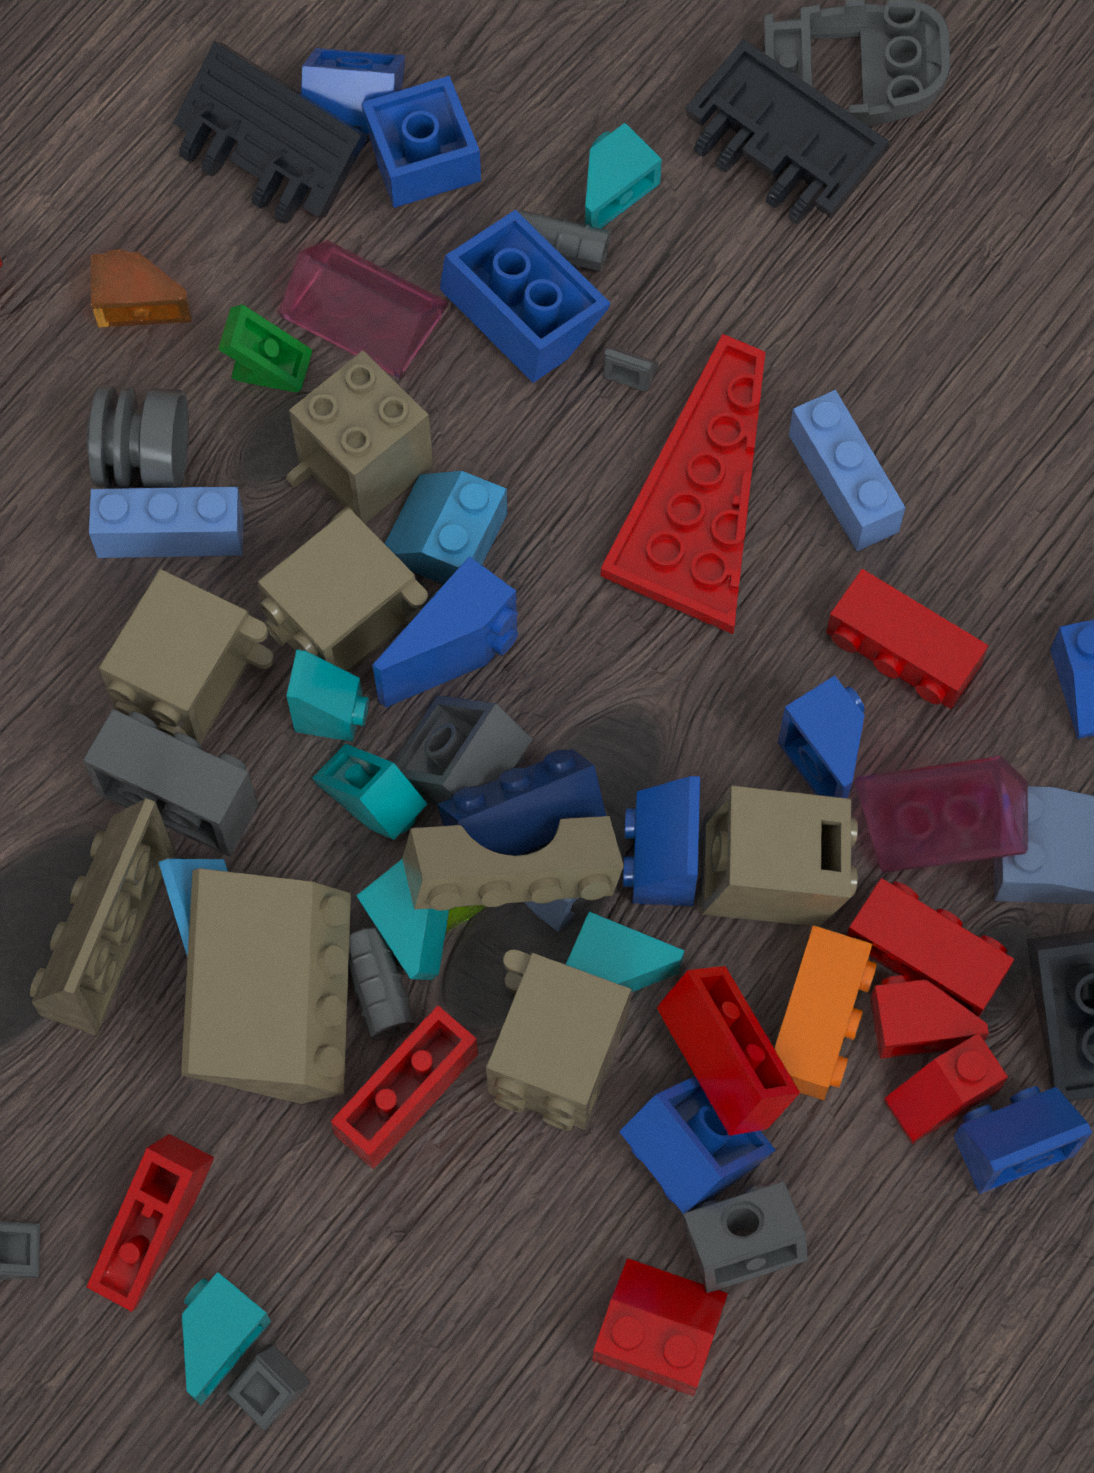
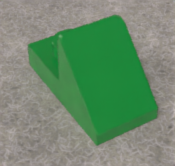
[218,304,312,393]

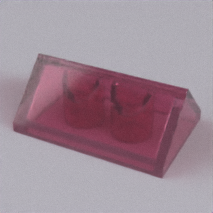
[279,240,448,378]
[854,756,1028,873]

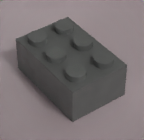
[83,709,258,857]

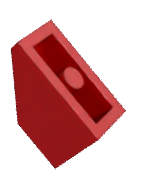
[870,975,989,1059]
[884,1033,1008,1144]

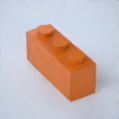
[774,925,877,1100]

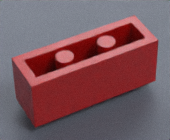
[826,569,989,709]
[846,878,1015,1018]
[656,966,800,1136]
[330,1005,478,1169]

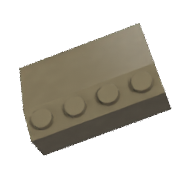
[30,798,174,1036]
[181,868,351,1104]

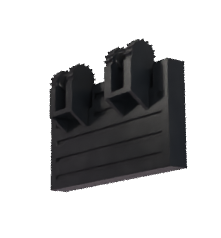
[685,39,889,224]
[173,41,368,224]

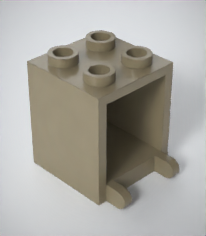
[286,350,433,523]
[258,508,428,672]
[99,569,274,745]
[697,785,858,927]
[486,949,631,1131]

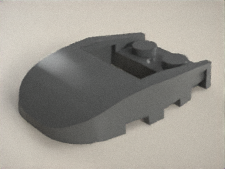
[764,0,950,126]

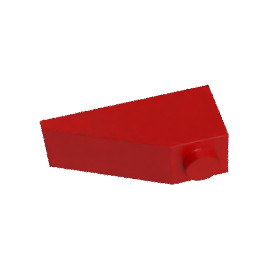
[86,1134,215,1312]

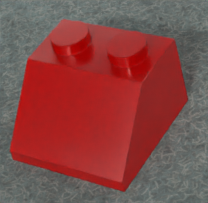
[593,1258,728,1396]

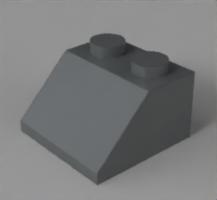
[393,695,533,807]

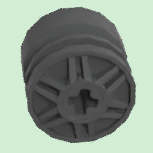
[87,385,189,489]

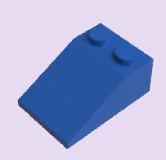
[373,556,518,707]

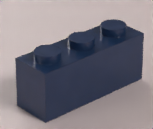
[438,749,606,856]

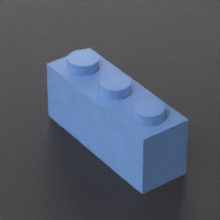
[789,390,906,552]
[89,487,244,558]

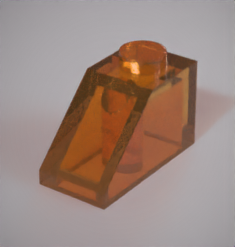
[91,250,192,327]

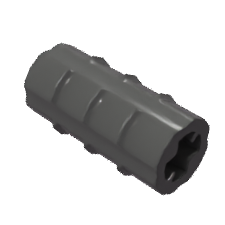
[518,210,611,272]
[348,927,415,1041]

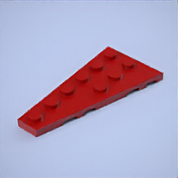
[600,334,766,634]

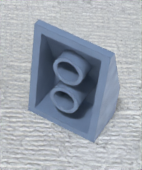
[992,785,1094,904]

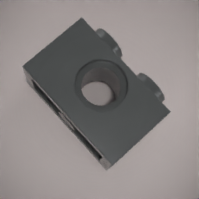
[683,1181,808,1293]

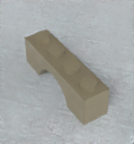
[402,816,624,911]

